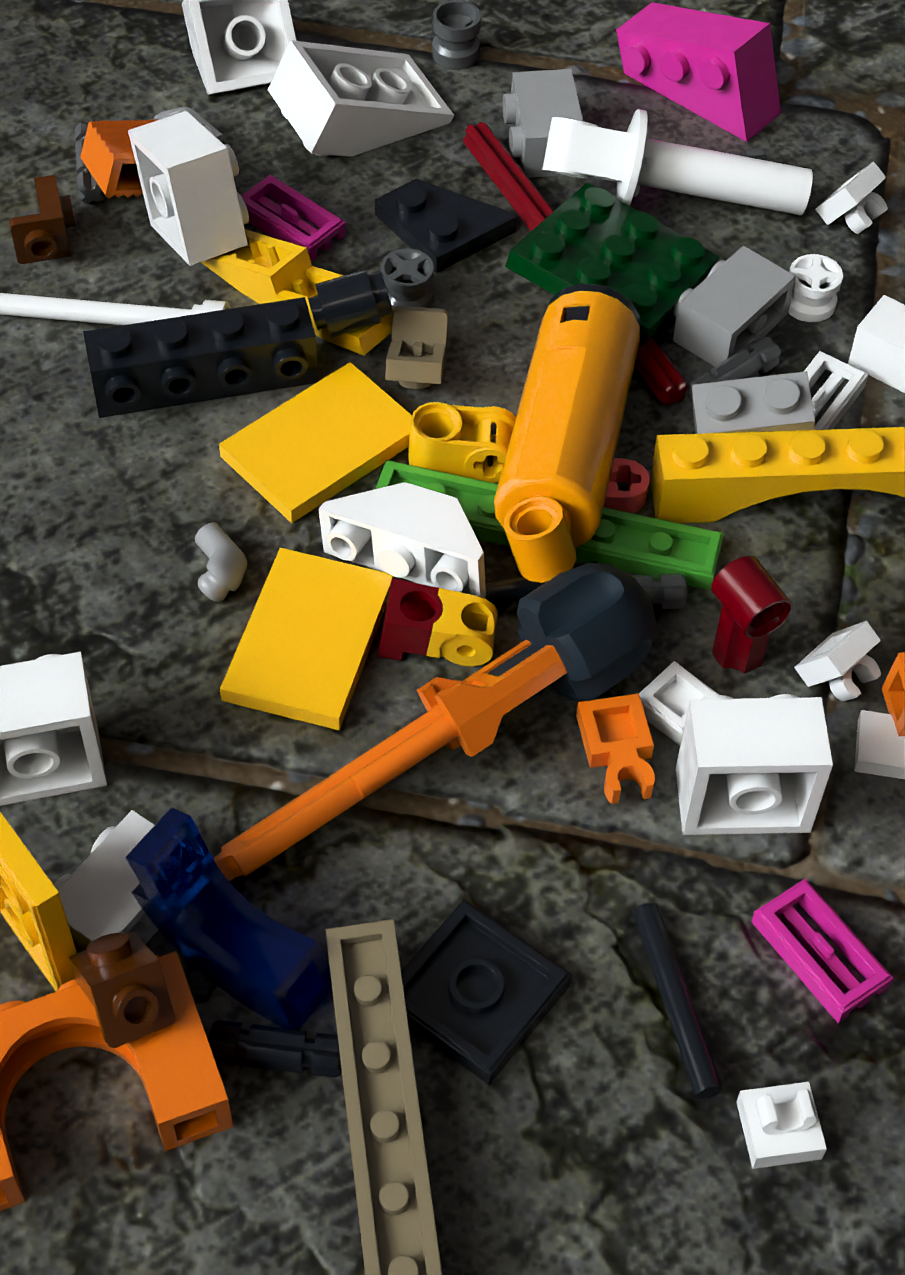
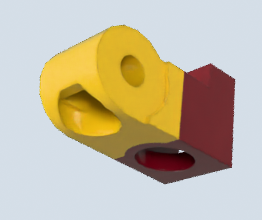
[377,578,498,667]

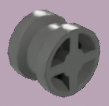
[380,248,434,308]

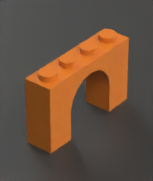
[0,951,233,1211]

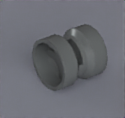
[432,0,481,70]

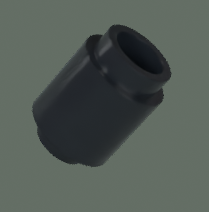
[308,269,393,338]

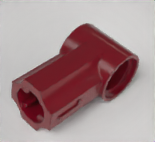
[711,555,793,674]

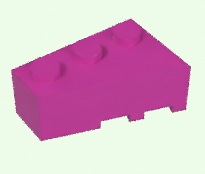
[616,2,781,142]

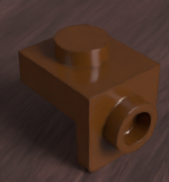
[9,175,76,264]
[69,931,176,1048]

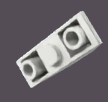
[318,482,486,598]

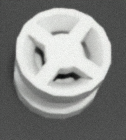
[788,254,843,322]

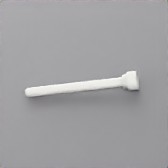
[0,293,230,325]

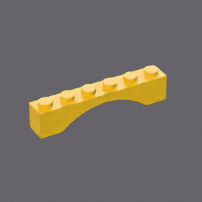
[650,427,905,524]

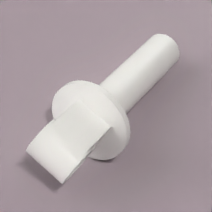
[542,109,813,215]

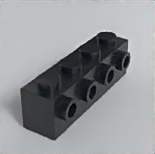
[83,297,318,418]

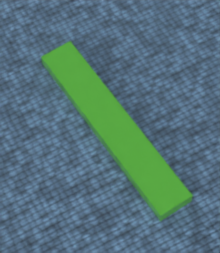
[376,460,724,590]

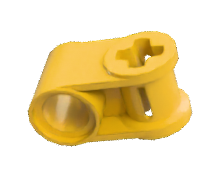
[408,402,516,483]

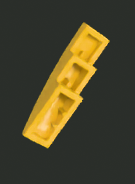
[201,229,394,356]

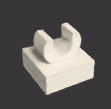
[815,161,888,234]
[794,621,881,702]
[736,1082,827,1169]

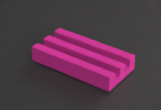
[241,175,346,262]
[751,878,894,1023]

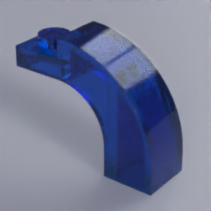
[125,807,332,1030]

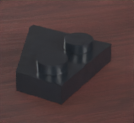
[375,179,517,273]

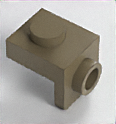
[385,306,448,389]

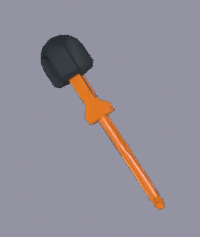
[196,563,657,890]

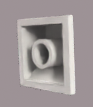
[182,0,296,95]

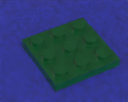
[505,183,720,346]

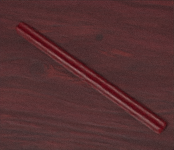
[463,122,689,406]

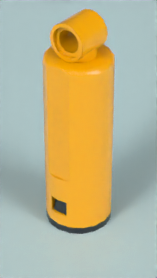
[494,284,641,583]

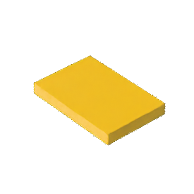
[219,362,412,523]
[220,548,394,730]
[0,812,77,991]

